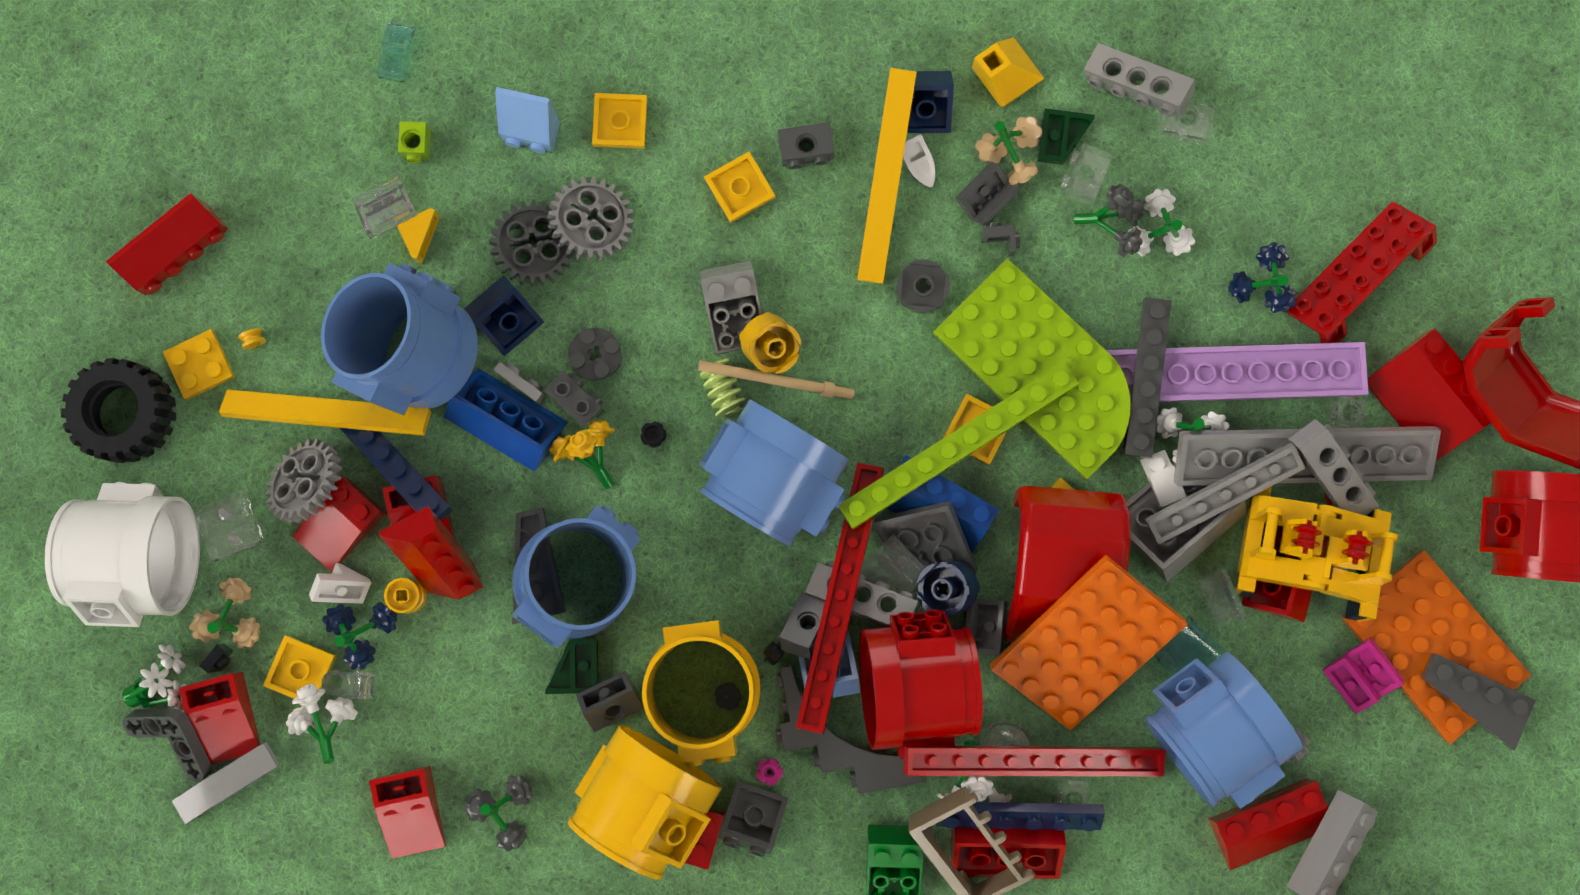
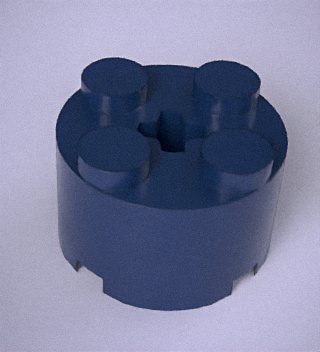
[917,559,980,616]

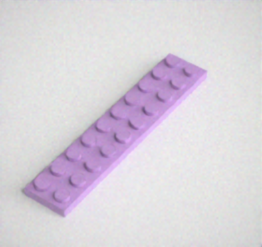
[1106,342,1369,402]

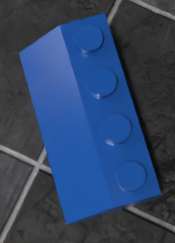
[444,368,568,472]
[886,455,999,553]

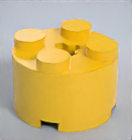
[739,312,801,374]

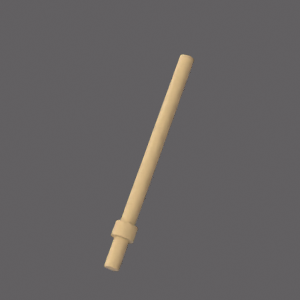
[698,360,854,399]

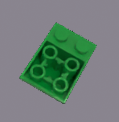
[866,824,924,895]

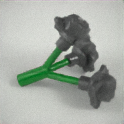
[1074,184,1144,257]
[463,775,533,852]

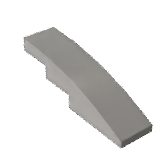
[172,742,280,824]

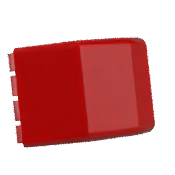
[1462,297,1580,469]
[1005,486,1131,645]

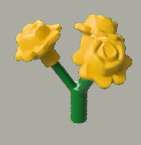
[549,420,615,489]

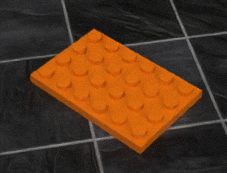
[1342,550,1531,744]
[990,555,1188,731]

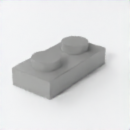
[494,362,546,405]

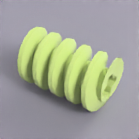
[699,358,745,418]

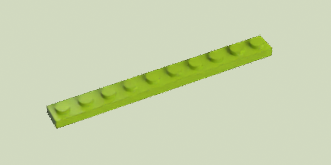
[838,362,1079,530]

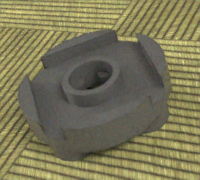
[896,259,950,313]
[568,328,622,381]

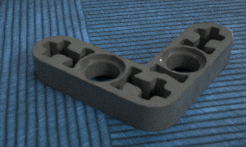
[122,709,212,782]

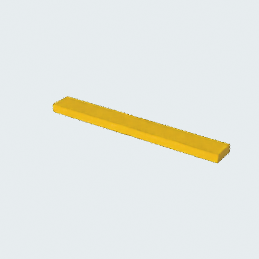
[857,68,917,284]
[219,390,432,436]

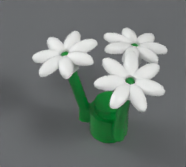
[122,644,187,712]

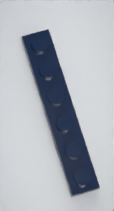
[339,428,453,521]
[936,802,1105,831]

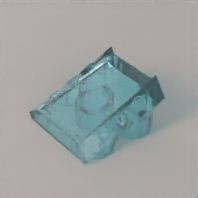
[1154,616,1226,675]

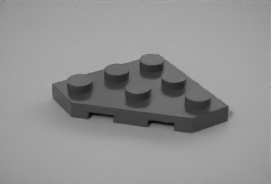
[874,501,978,574]

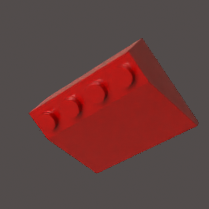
[1367,328,1491,461]

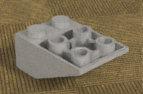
[699,261,762,354]

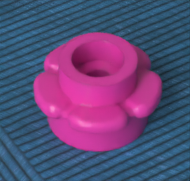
[756,758,783,786]

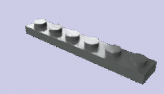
[1123,297,1172,459]

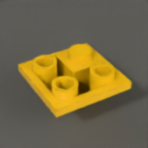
[971,37,1044,109]

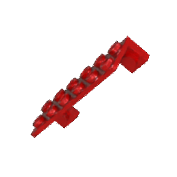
[1287,202,1437,343]

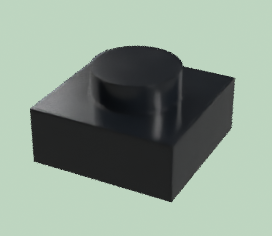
[199,644,233,673]

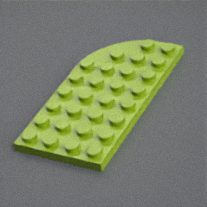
[933,258,1131,480]

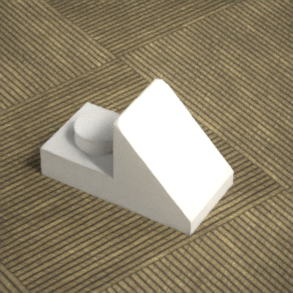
[1140,450,1186,509]
[309,563,371,604]

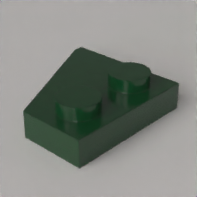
[1037,108,1095,165]
[545,638,599,694]

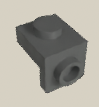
[980,222,1020,257]

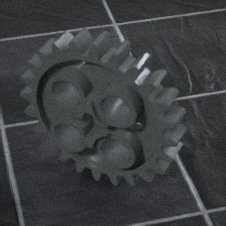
[489,200,575,286]

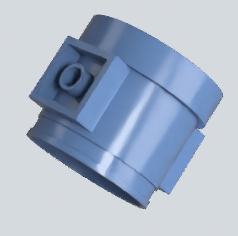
[321,263,478,415]
[699,399,850,547]
[511,505,641,648]
[1144,652,1303,809]

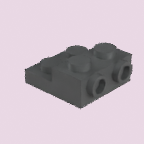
[719,781,788,857]

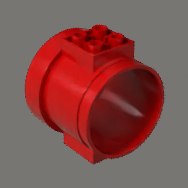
[1479,470,1580,583]
[859,609,983,759]

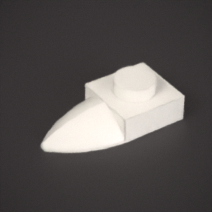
[903,133,935,187]

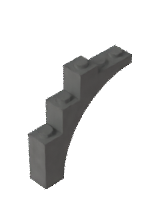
[775,665,924,794]

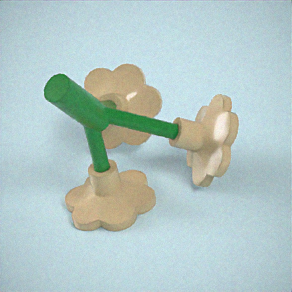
[975,116,1042,185]

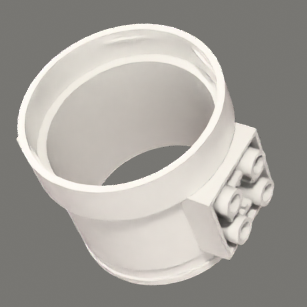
[45,482,200,627]

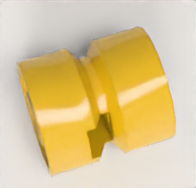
[384,578,427,613]

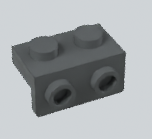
[955,161,1020,226]
[545,371,604,426]
[964,598,1008,655]

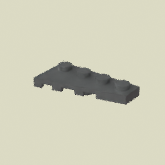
[512,508,566,624]

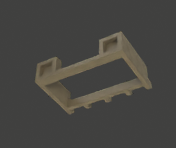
[909,787,1035,895]

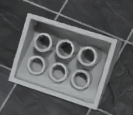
[1126,462,1247,582]

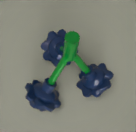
[1228,242,1296,313]
[322,602,397,670]

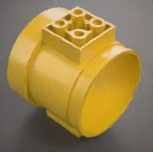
[642,620,761,767]
[567,725,722,880]

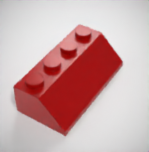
[106,193,228,295]
[379,506,483,600]
[1241,523,1326,623]
[1208,778,1328,870]
[951,827,1066,879]

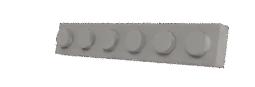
[1145,443,1306,545]

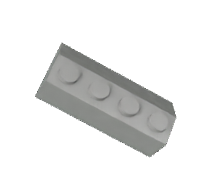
[1286,790,1378,895]

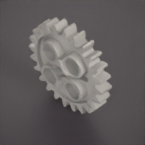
[547,176,634,261]
[265,439,342,523]

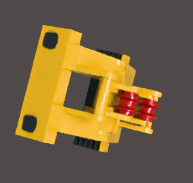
[1233,487,1399,622]

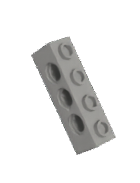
[1084,43,1196,118]
[1289,419,1379,516]
[806,562,920,627]

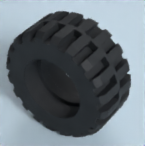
[61,358,177,463]

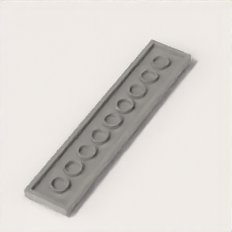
[1173,426,1441,486]

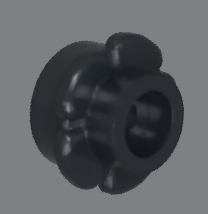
[640,421,667,448]
[763,641,786,666]
[715,683,741,710]

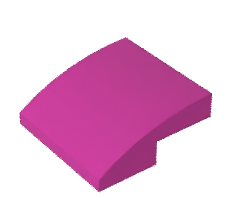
[1322,637,1405,714]

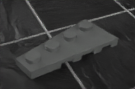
[1421,653,1536,750]

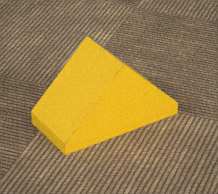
[396,208,440,264]

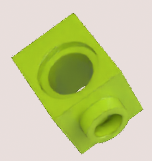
[398,121,431,163]

